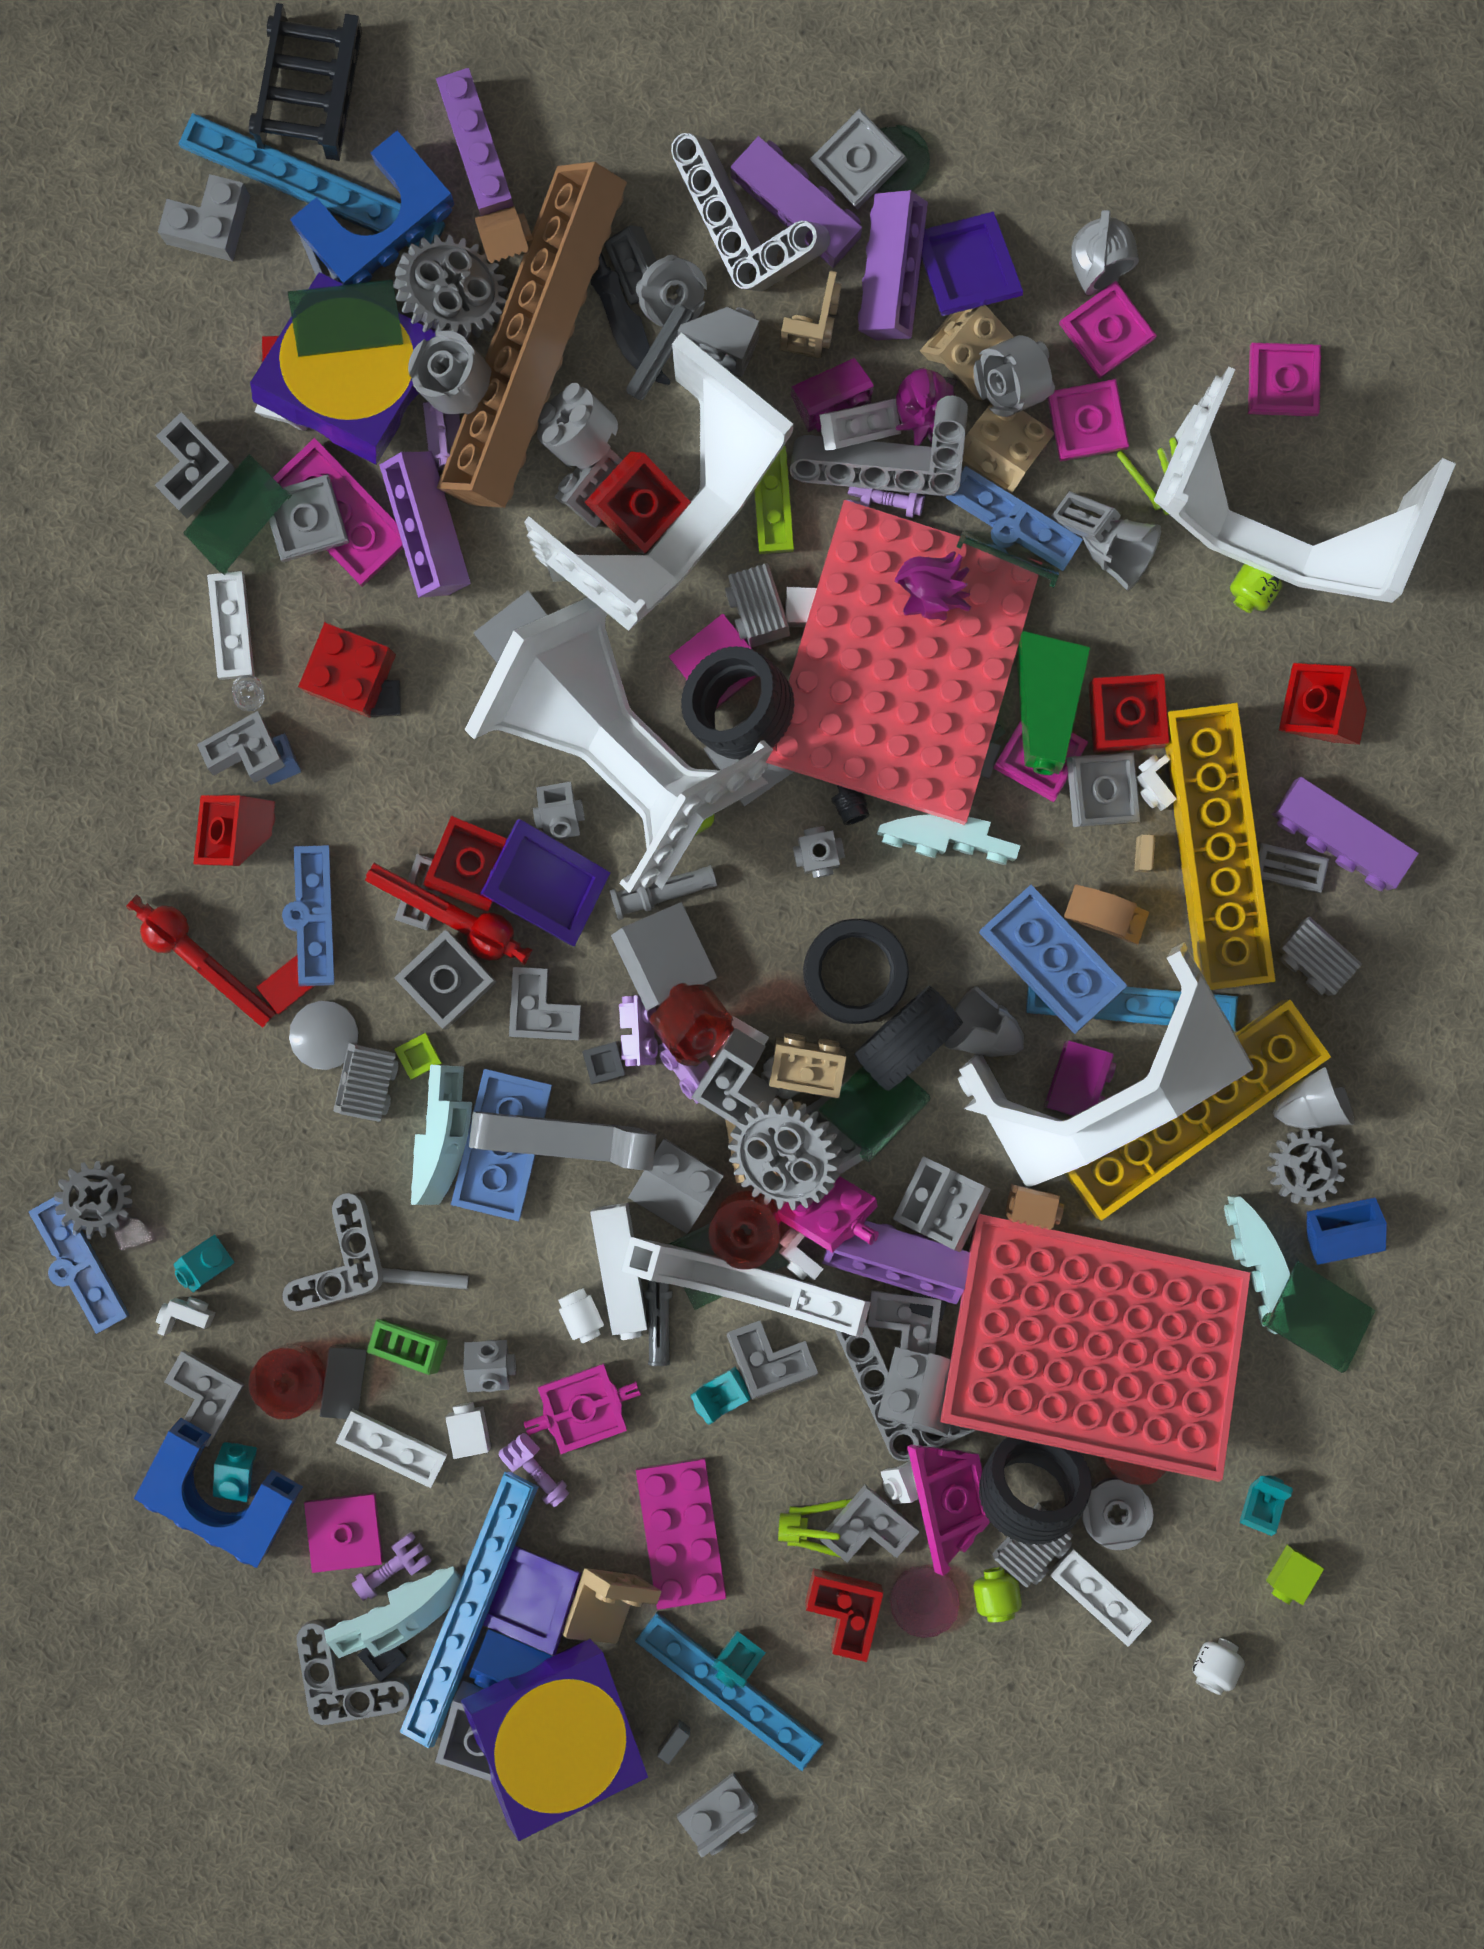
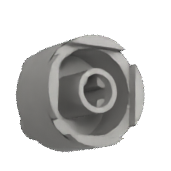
[408,331,491,414]
[973,335,1055,417]
[537,383,618,469]

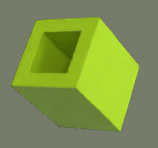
[1266,1545,1324,1605]

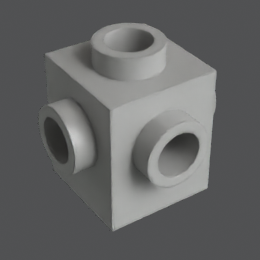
[533,781,585,840]
[793,826,845,878]
[463,1340,516,1392]

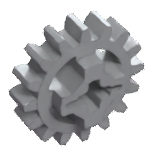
[1267,1129,1346,1205]
[54,1161,132,1239]

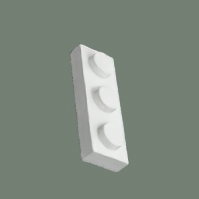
[819,399,901,450]
[207,571,255,680]
[336,1409,447,1488]
[1049,1547,1152,1647]

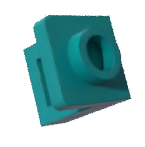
[173,1234,235,1293]
[691,1366,751,1425]
[213,1442,257,1502]
[1239,1475,1293,1536]
[711,1631,766,1689]

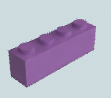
[436,68,514,216]
[731,136,862,268]
[858,190,928,340]
[379,451,471,598]
[1272,777,1419,892]
[822,1221,970,1305]

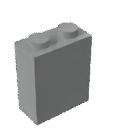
[611,902,717,1012]

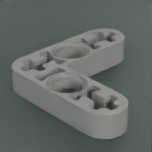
[283,1193,383,1311]
[297,1620,411,1725]

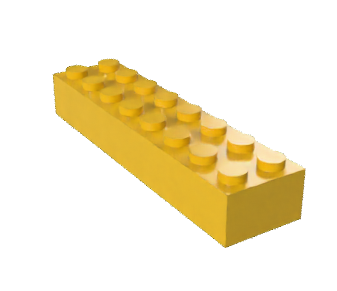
[1165,703,1276,990]
[1064,999,1331,1221]

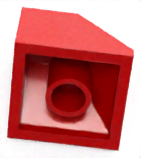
[1279,663,1367,745]
[193,795,275,866]

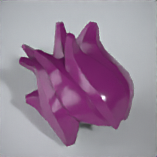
[896,368,955,446]
[895,551,971,621]

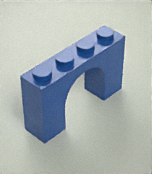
[290,130,455,289]
[134,1418,303,1568]

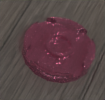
[889,1565,960,1638]

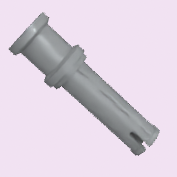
[610,865,717,920]

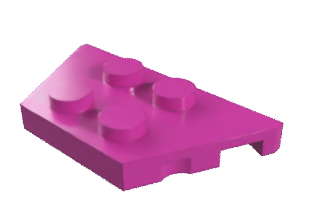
[907,1444,990,1576]

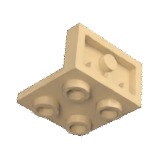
[780,271,842,358]
[920,305,1014,401]
[962,404,1054,494]
[769,1033,846,1098]
[562,1568,662,1644]

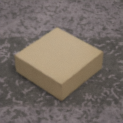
[1134,835,1155,873]

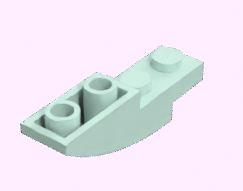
[876,814,1021,865]
[411,1065,472,1205]
[1224,1195,1295,1334]
[324,1566,461,1658]

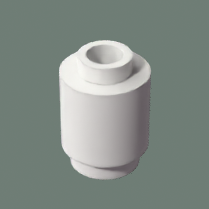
[558,1288,604,1343]

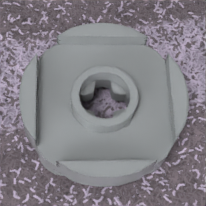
[636,255,707,327]
[1081,1477,1153,1550]

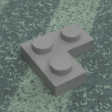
[197,711,285,783]
[509,967,581,1041]
[867,1290,941,1355]
[727,1321,818,1400]
[164,1350,245,1447]
[820,1484,919,1563]

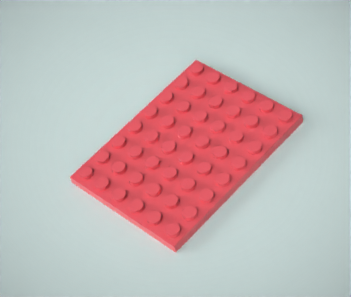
[766,500,1042,825]
[940,1214,1250,1482]

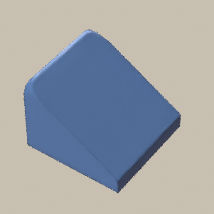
[265,733,301,785]

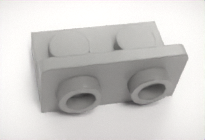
[555,448,622,528]
[677,1773,758,1858]

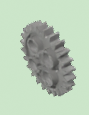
[393,235,508,341]
[728,1098,843,1210]

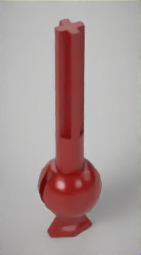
[365,862,533,965]
[126,894,276,1028]

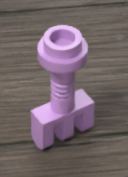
[847,487,925,518]
[499,1433,569,1507]
[352,1532,432,1601]

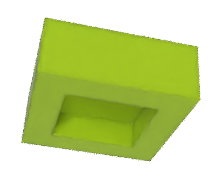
[394,1033,443,1080]

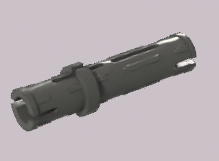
[645,1280,673,1366]

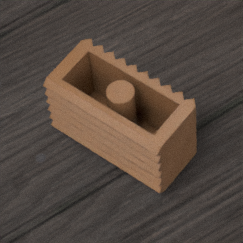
[475,206,533,264]
[1004,1184,1064,1230]

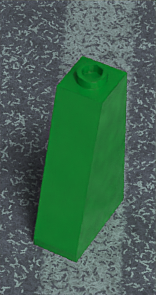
[1016,631,1090,775]

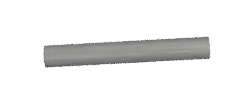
[363,1268,469,1289]

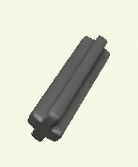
[626,304,694,401]

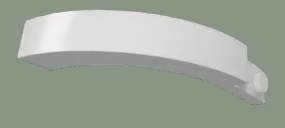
[621,1237,871,1337]

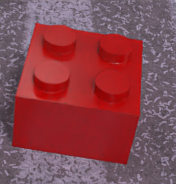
[584,451,691,554]
[298,622,396,718]
[1088,674,1169,753]
[423,816,507,912]

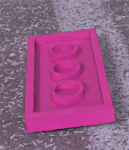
[264,438,403,587]
[636,1458,726,1610]

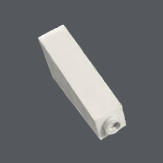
[590,1202,648,1340]

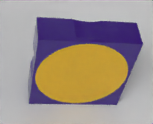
[250,272,436,465]
[461,1639,648,1841]

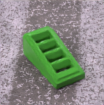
[367,1319,448,1375]

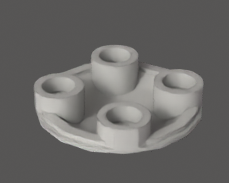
[289,1001,359,1070]

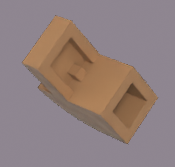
[1064,885,1149,945]

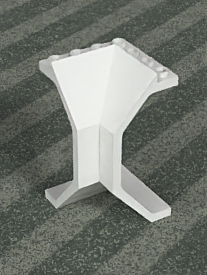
[524,333,793,631]
[1154,367,1456,603]
[465,597,773,893]
[958,942,1253,1188]

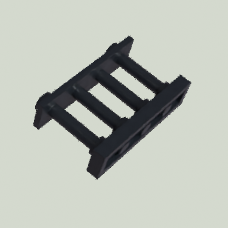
[249,3,362,161]

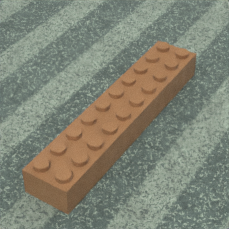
[437,162,627,508]

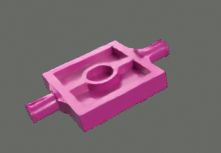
[777,1176,879,1253]
[524,1363,641,1454]

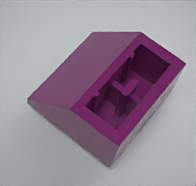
[791,358,874,432]
[1043,1041,1116,1117]

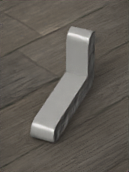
[671,133,830,291]
[790,396,968,496]
[469,1112,657,1171]
[835,1322,975,1461]

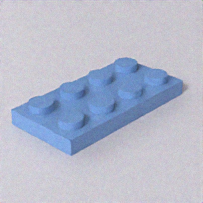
[979,885,1127,1034]
[451,1069,553,1221]

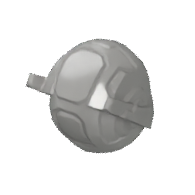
[1071,210,1139,295]

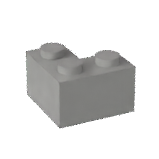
[158,174,250,262]
[155,412,237,519]
[691,1028,779,1126]

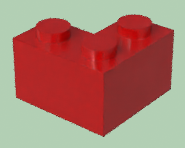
[805,1568,884,1662]

